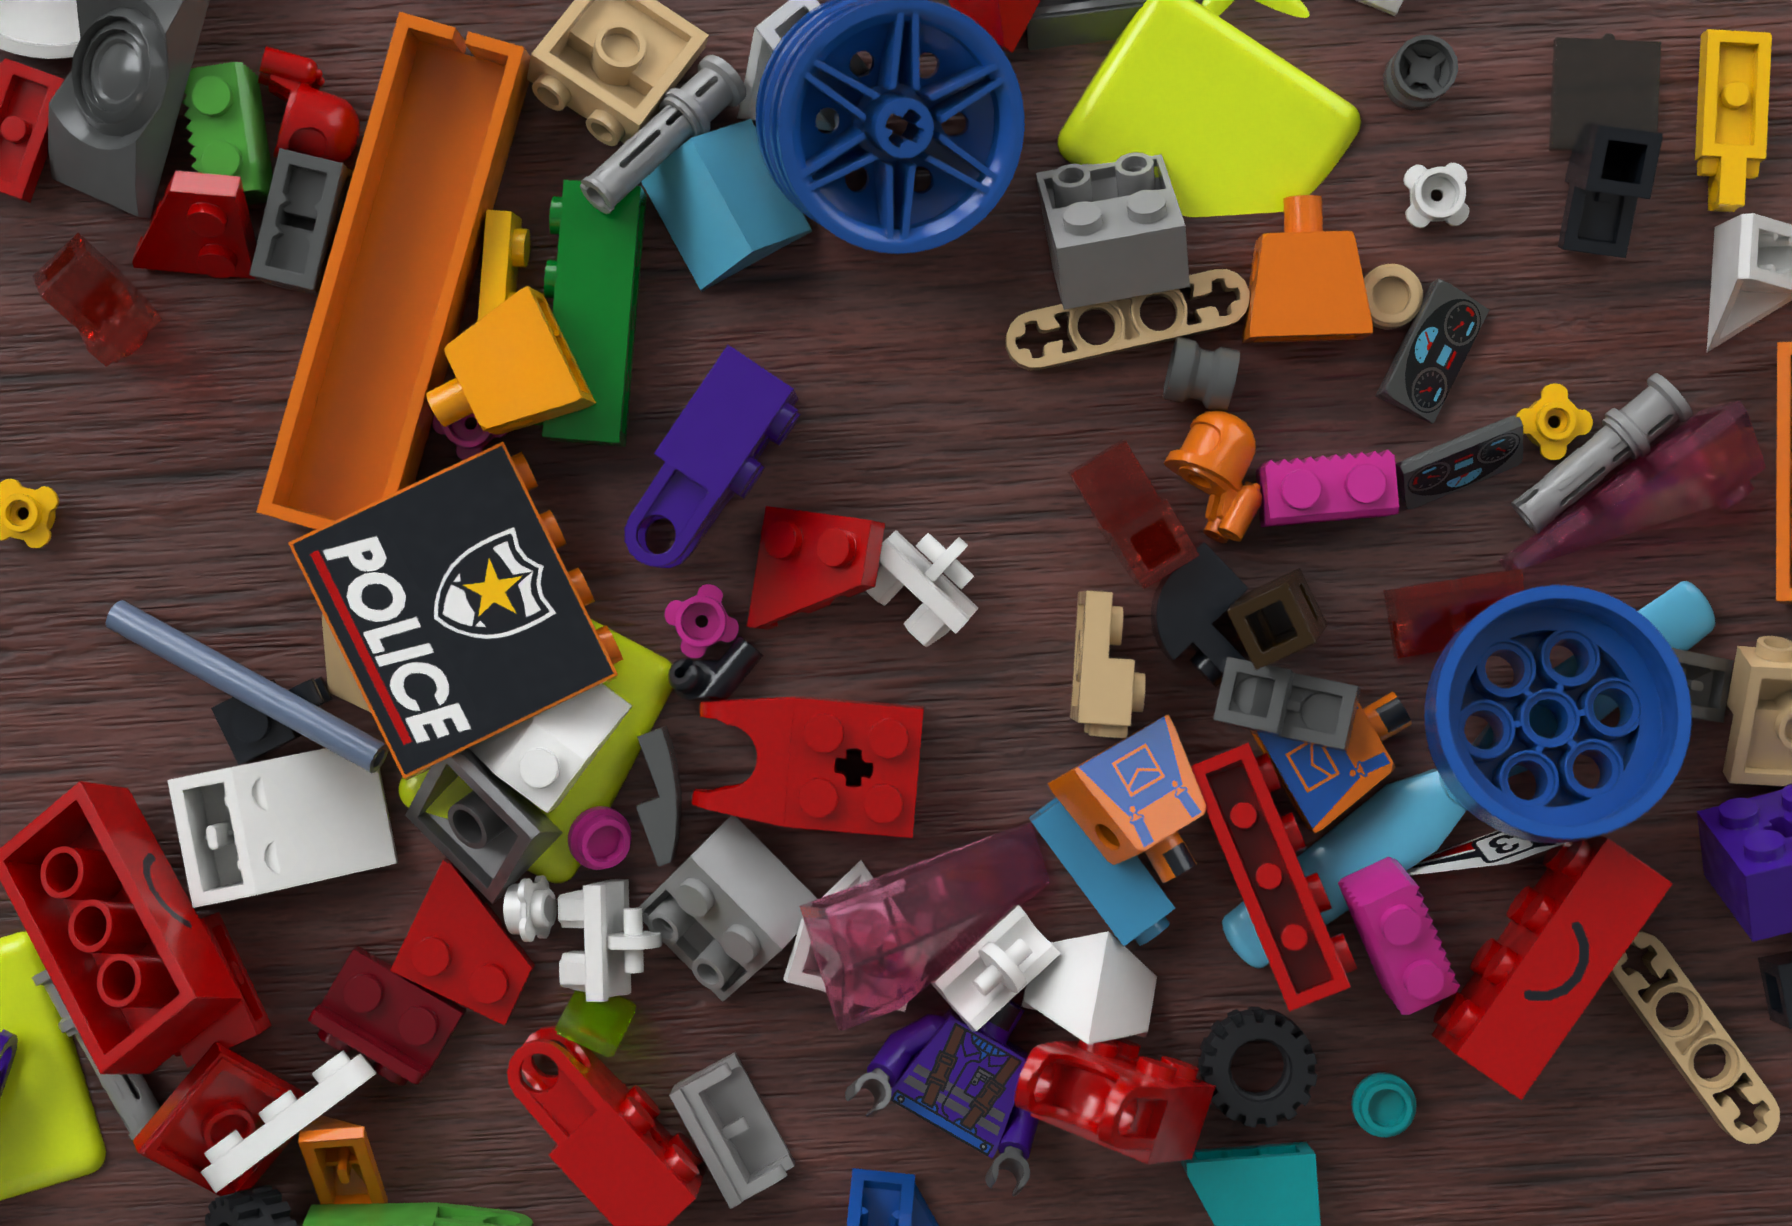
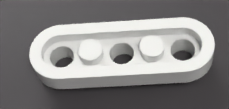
[201,1050,377,1193]

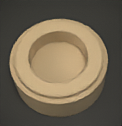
[1364,264,1423,330]

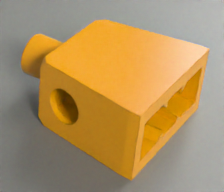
[426,286,596,435]

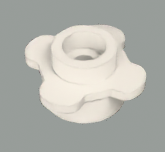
[1403,163,1469,228]
[503,876,557,942]

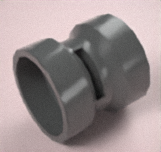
[1383,35,1458,111]
[1163,337,1240,412]

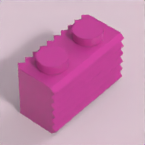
[1256,450,1399,527]
[1338,857,1460,1015]

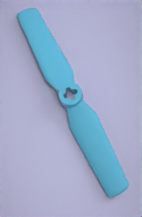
[1222,581,1715,969]

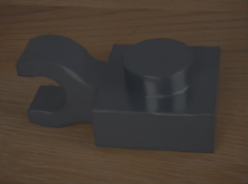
[211,677,333,765]

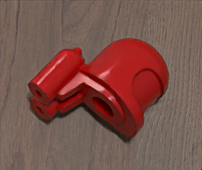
[258,46,360,163]

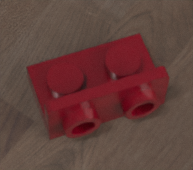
[307,946,466,1086]

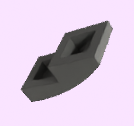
[1213,657,1361,752]
[636,725,682,867]

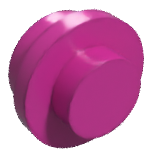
[568,806,631,870]

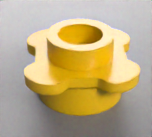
[1516,383,1593,460]
[0,479,59,548]

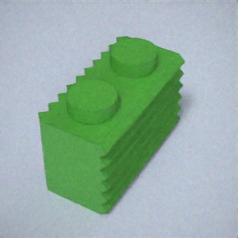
[182,62,273,205]

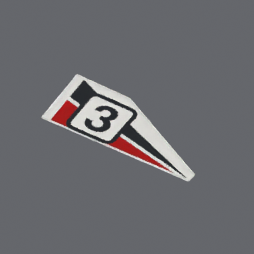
[1407,831,1565,875]

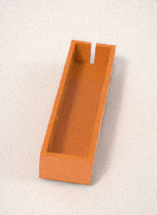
[256,12,531,529]

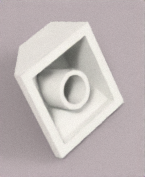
[469,683,632,813]

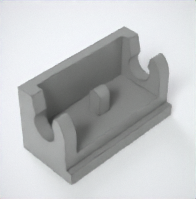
[669,1052,795,1209]

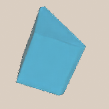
[641,119,812,292]

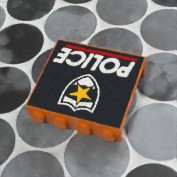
[288,442,623,780]

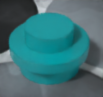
[1351,1072,1416,1137]

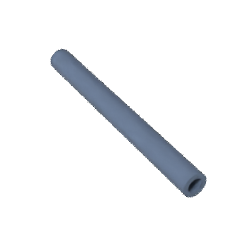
[106,600,389,773]

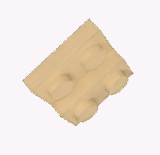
[527,0,709,146]
[1070,591,1145,738]
[1723,636,1792,786]

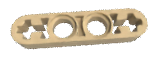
[1005,269,1250,371]
[1609,930,1780,1144]

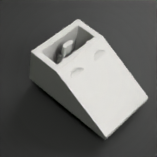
[167,748,398,908]

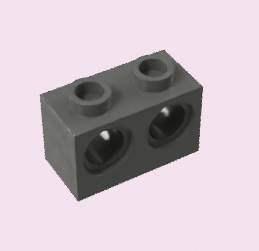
[250,148,353,296]

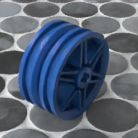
[756,0,1024,254]

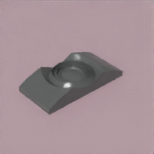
[48,0,210,219]

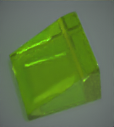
[555,990,636,1058]

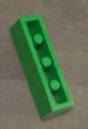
[534,179,647,447]

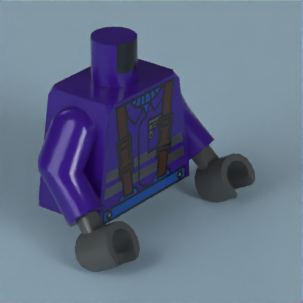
[845,1000,1039,1197]

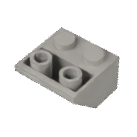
[1036,152,1190,310]
[638,815,819,1002]

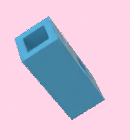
[1028,797,1175,946]

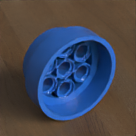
[1424,585,1692,843]

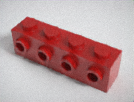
[1191,743,1357,1012]

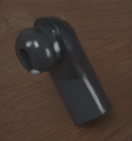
[668,636,764,701]

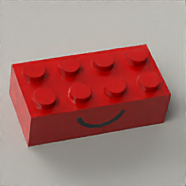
[0,781,243,1074]
[1431,835,1673,1100]

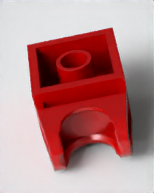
[691,696,924,838]
[507,1025,705,1226]
[1014,1038,1216,1164]

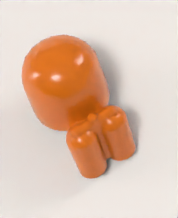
[1164,411,1262,543]

